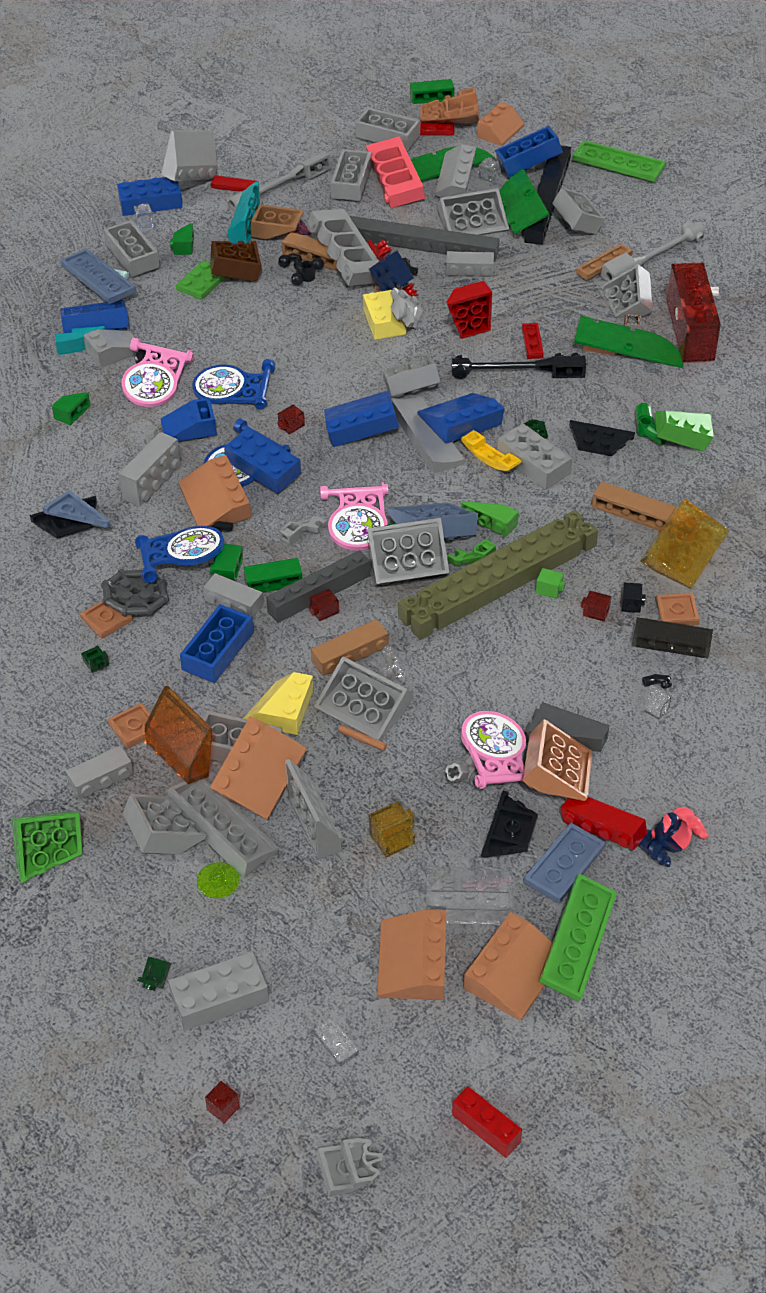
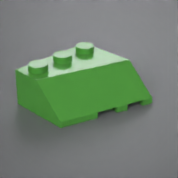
[12,810,82,883]

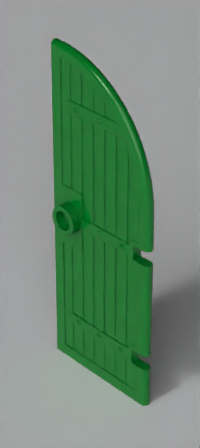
[411,146,495,182]
[499,168,550,234]
[574,316,683,368]

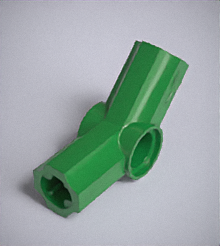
[636,403,667,446]

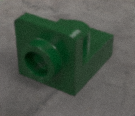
[523,419,548,439]

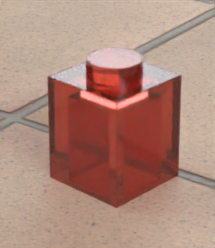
[277,404,305,435]
[309,589,339,621]
[581,590,611,622]
[205,1081,240,1124]

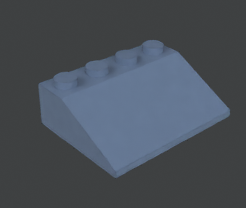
[387,502,478,540]

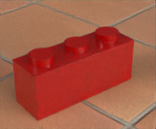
[452,1086,522,1158]

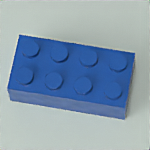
[495,125,563,177]
[117,177,183,216]
[224,427,301,494]
[180,604,254,683]

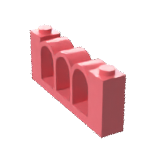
[366,137,425,208]

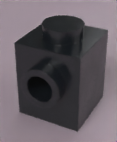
[622,582,646,613]

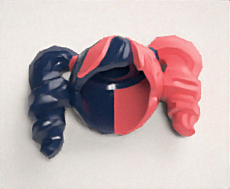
[638,807,709,867]

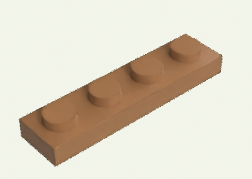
[576,243,632,280]

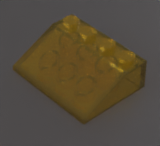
[640,498,730,589]

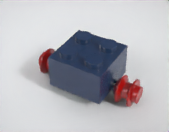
[369,240,419,297]

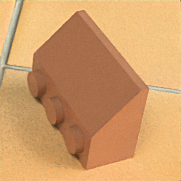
[477,102,524,146]

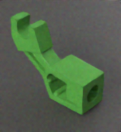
[448,539,496,566]

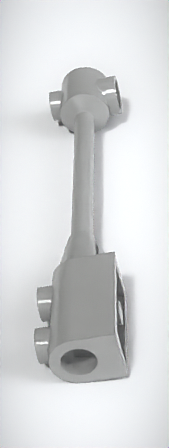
[227,152,332,212]
[600,220,705,282]

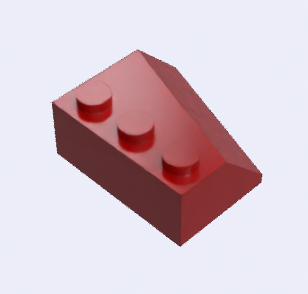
[446,281,492,339]

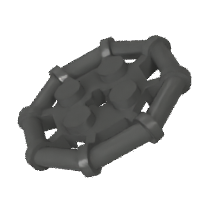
[101,569,169,617]

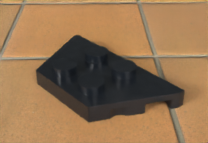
[569,420,635,457]
[30,496,97,538]
[482,790,538,858]

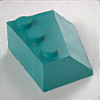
[227,181,260,244]

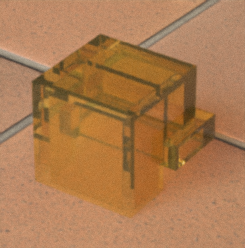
[369,801,415,858]

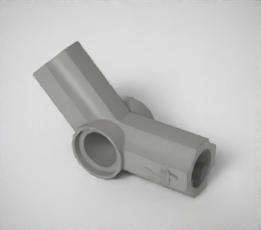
[445,753,486,784]

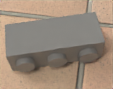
[446,251,494,277]
[203,573,264,618]
[66,745,133,800]

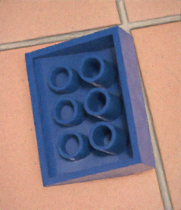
[60,300,129,333]
[324,390,399,447]
[417,393,505,443]

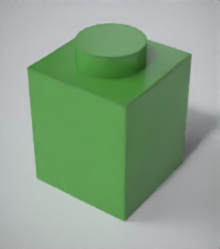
[536,568,566,599]

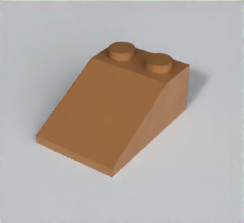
[251,204,304,239]

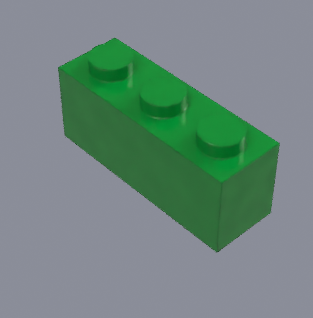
[410,79,455,104]
[243,558,303,593]

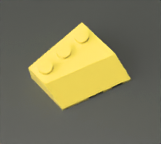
[363,290,407,339]
[243,672,313,735]

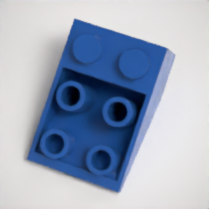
[160,398,217,441]

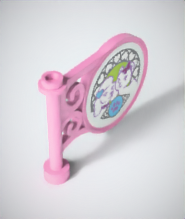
[122,337,194,407]
[320,482,388,551]
[461,711,526,789]

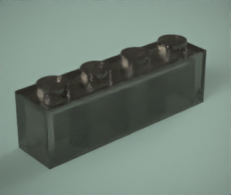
[632,617,713,659]

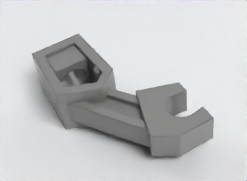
[279,517,326,546]

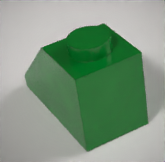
[170,223,194,255]
[52,392,91,426]

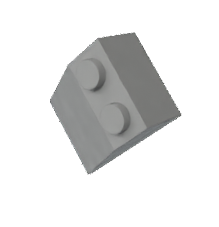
[83,329,140,368]

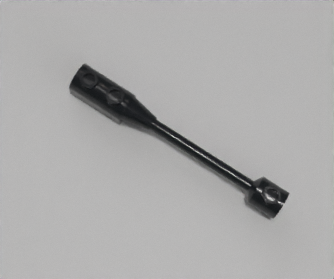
[452,353,586,379]

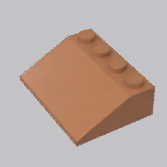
[178,455,251,527]
[210,716,307,820]
[522,719,592,801]
[377,910,446,1000]
[464,912,552,1021]

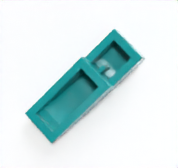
[55,326,105,355]

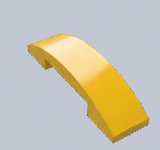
[461,430,522,471]

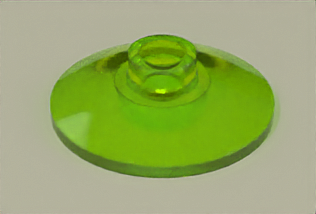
[197,862,239,899]

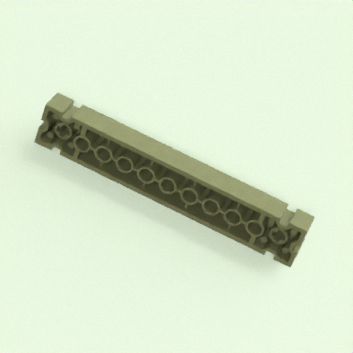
[398,510,598,640]

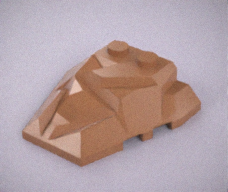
[420,87,480,124]

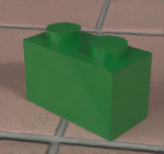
[210,544,243,581]

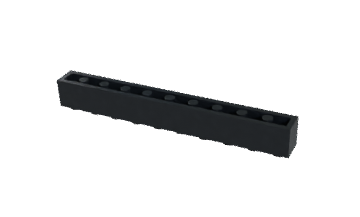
[522,145,572,245]

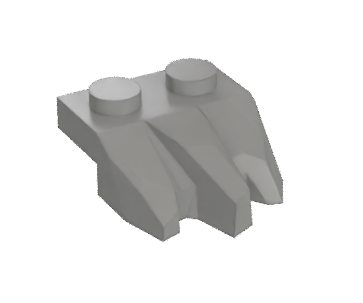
[390,287,422,329]
[316,1138,383,1196]

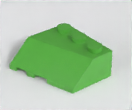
[655,411,714,452]

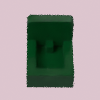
[81,646,109,673]
[137,956,171,991]

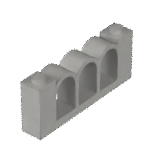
[308,209,379,286]

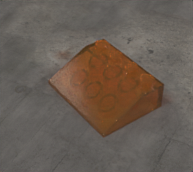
[143,685,213,784]

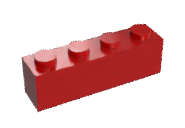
[561,797,647,850]

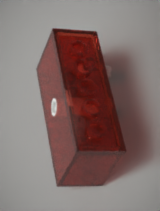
[667,262,721,362]

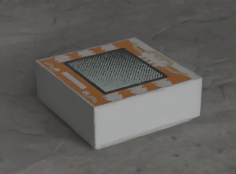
[624,314,641,330]

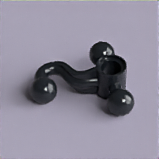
[278,253,324,285]

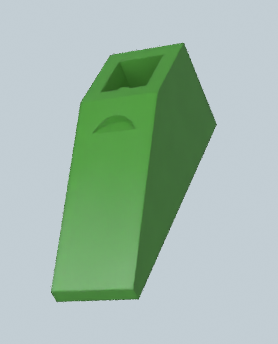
[461,501,519,537]

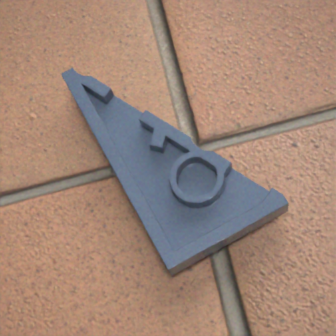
[42,490,111,528]

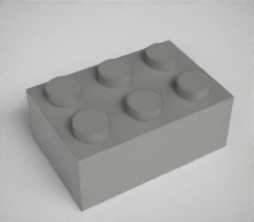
[552,188,605,234]

